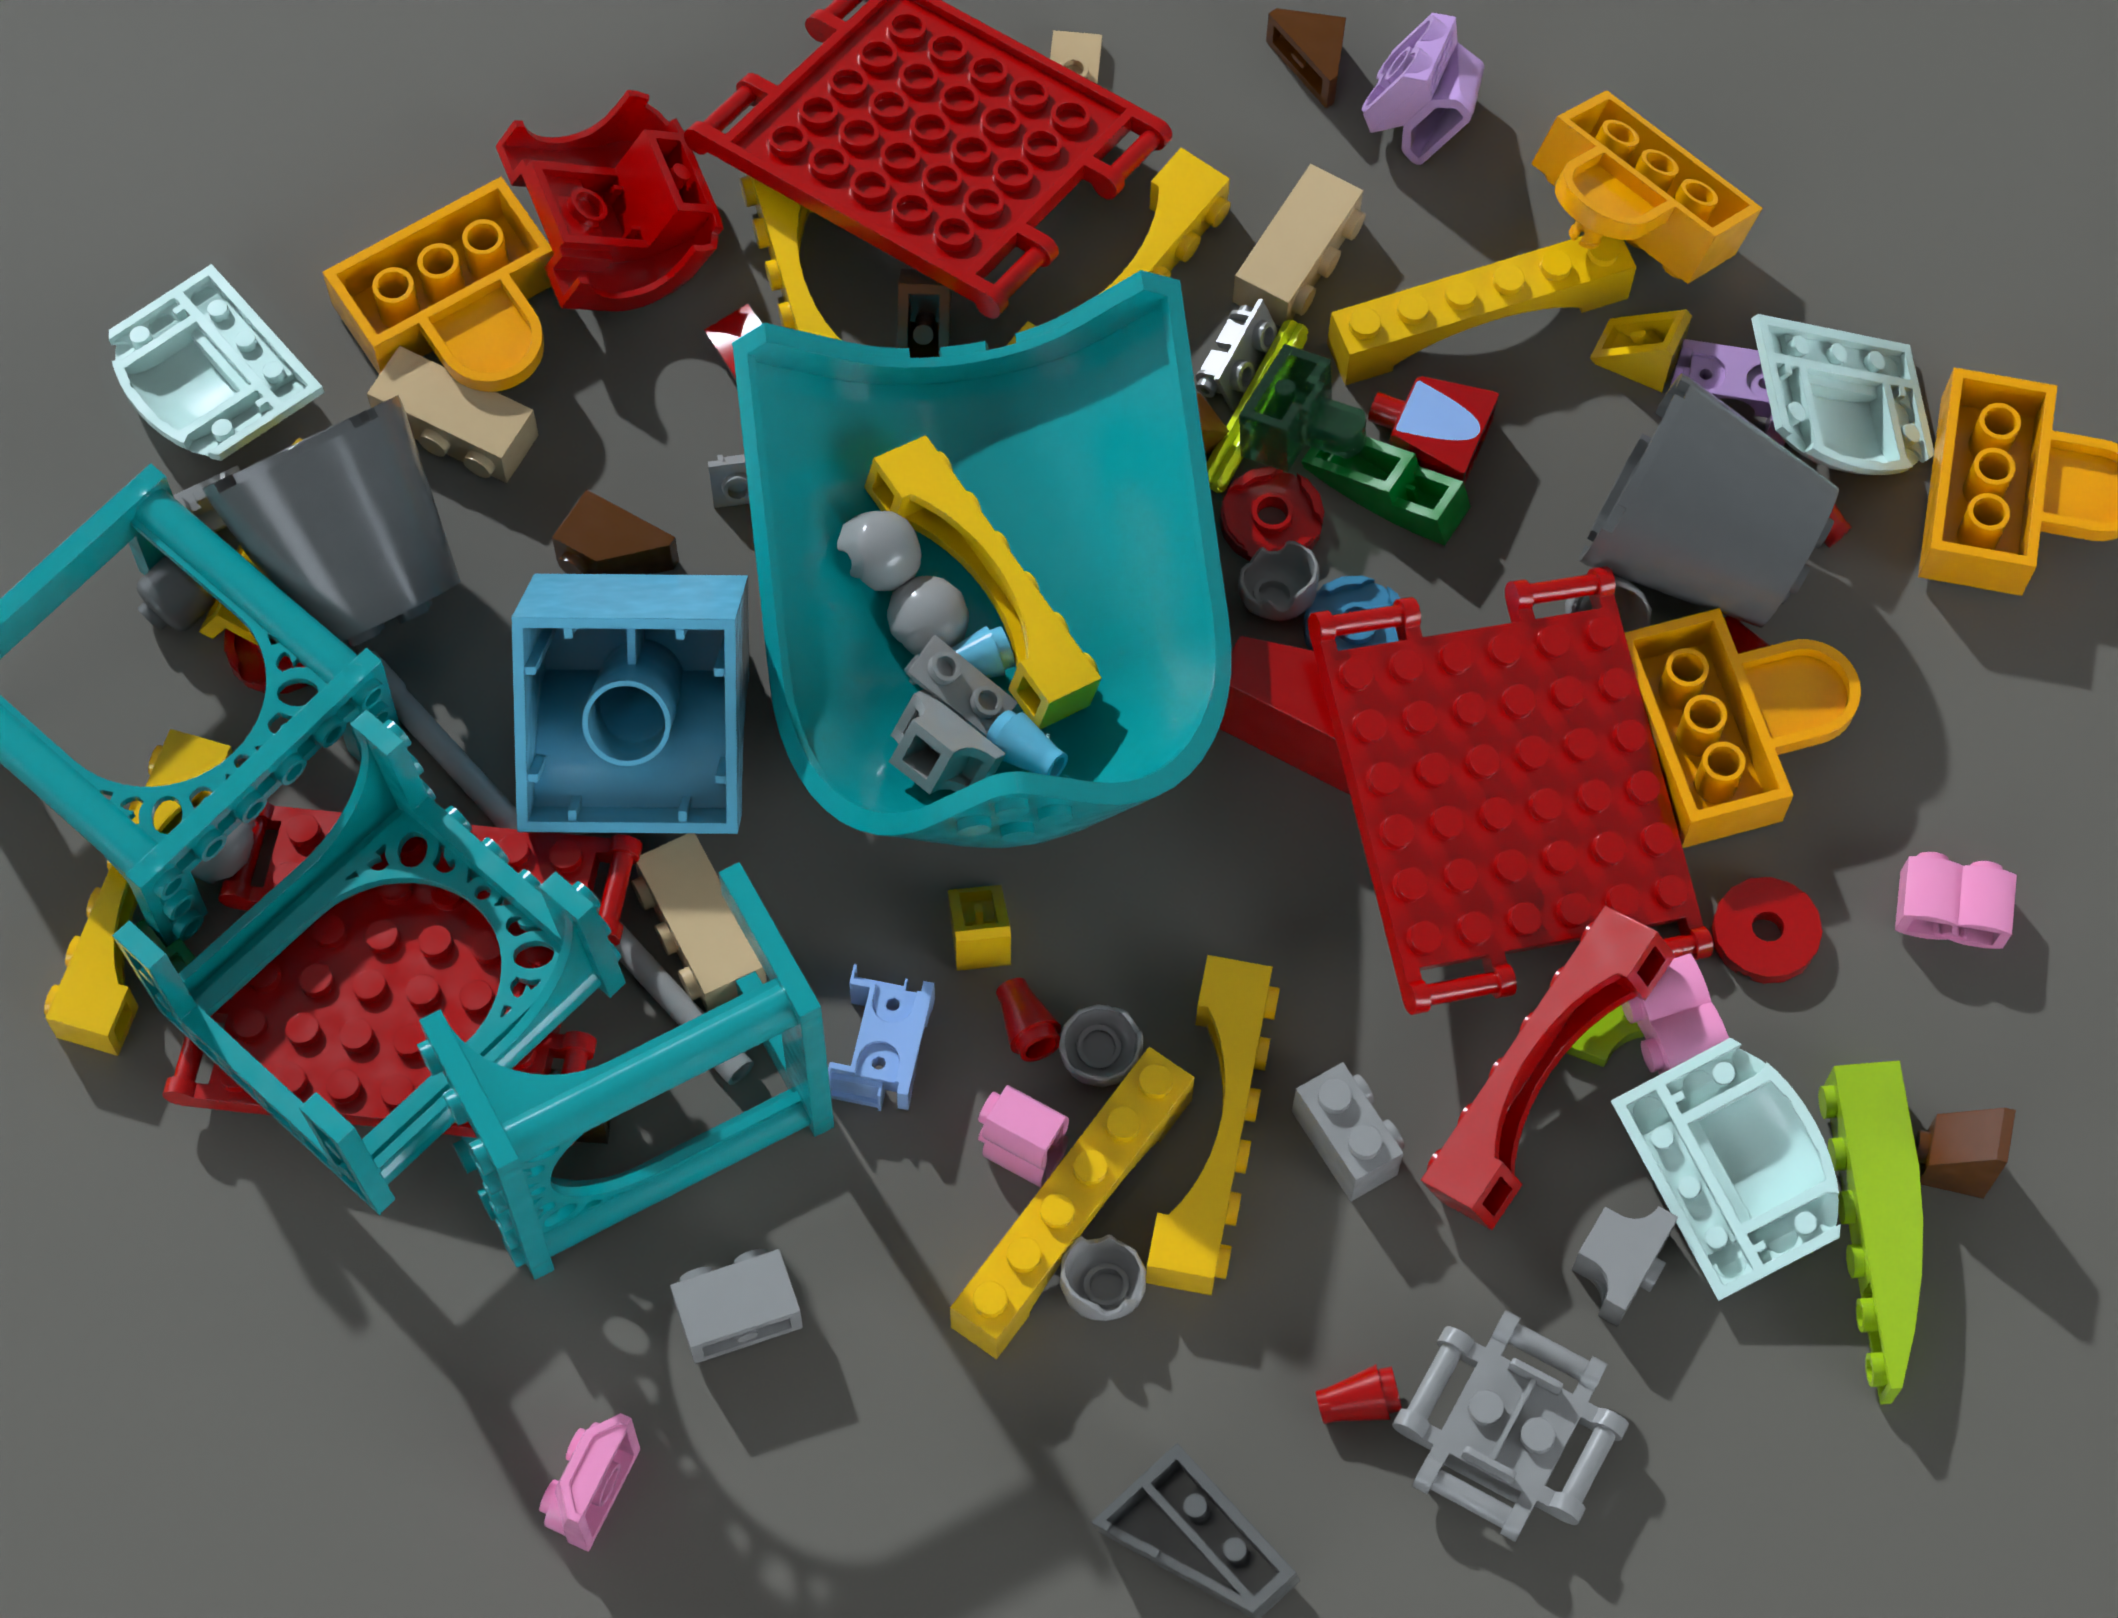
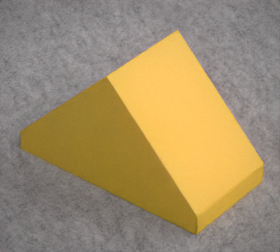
[1590,309,1692,392]
[948,885,1011,971]

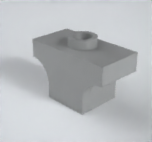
[889,689,1006,794]
[1572,1206,1678,1327]

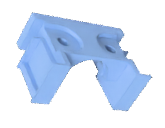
[828,964,935,1111]

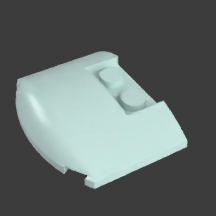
[109,264,325,461]
[1751,314,1934,475]
[1611,1038,1841,1301]

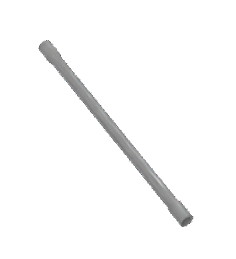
[371,651,754,1085]

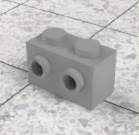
[1292,1062,1405,1202]
[670,1249,803,1364]

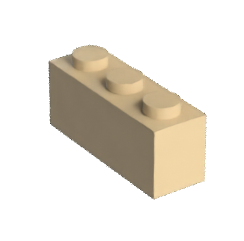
[1233,164,1366,327]
[367,346,539,483]
[631,833,767,1012]

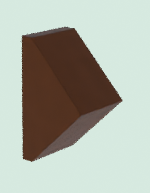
[1266,8,1346,109]

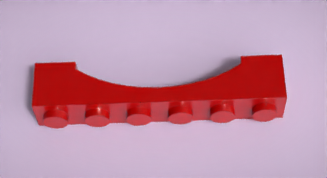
[1421,906,1676,1230]

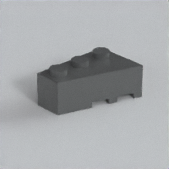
[1091,1443,1300,1618]

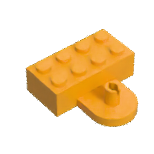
[1531,90,1763,284]
[322,176,554,392]
[1918,367,2118,596]
[1624,608,1861,848]

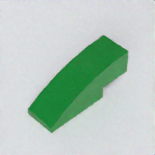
[1301,423,1471,546]

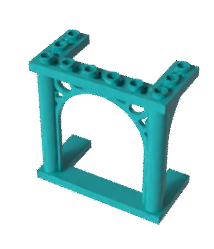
[0,463,401,947]
[112,709,626,1215]
[417,862,834,1280]

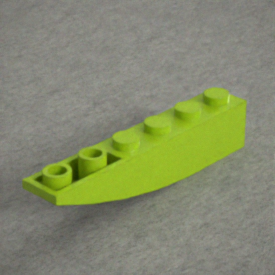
[1818,1060,1923,1405]

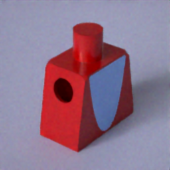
[1367,376,1499,485]

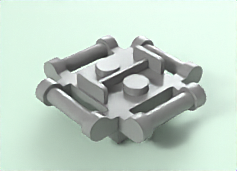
[1392,1310,1629,1542]

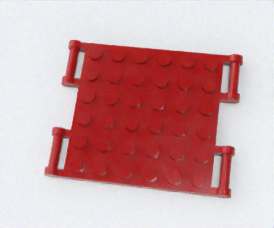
[684,0,1173,319]
[1308,566,1713,1015]
[162,802,642,1146]

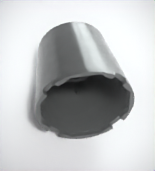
[1579,373,1839,628]
[202,395,461,647]

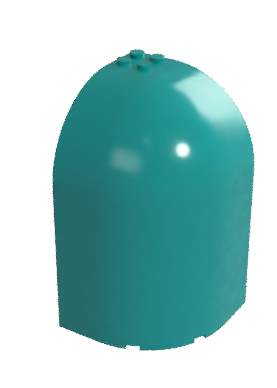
[732,270,1231,848]

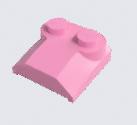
[539,1413,640,1552]

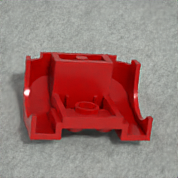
[495,90,724,312]

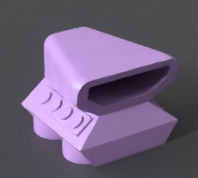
[1362,13,1484,165]

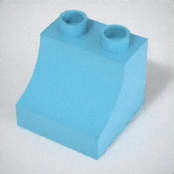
[512,574,749,834]

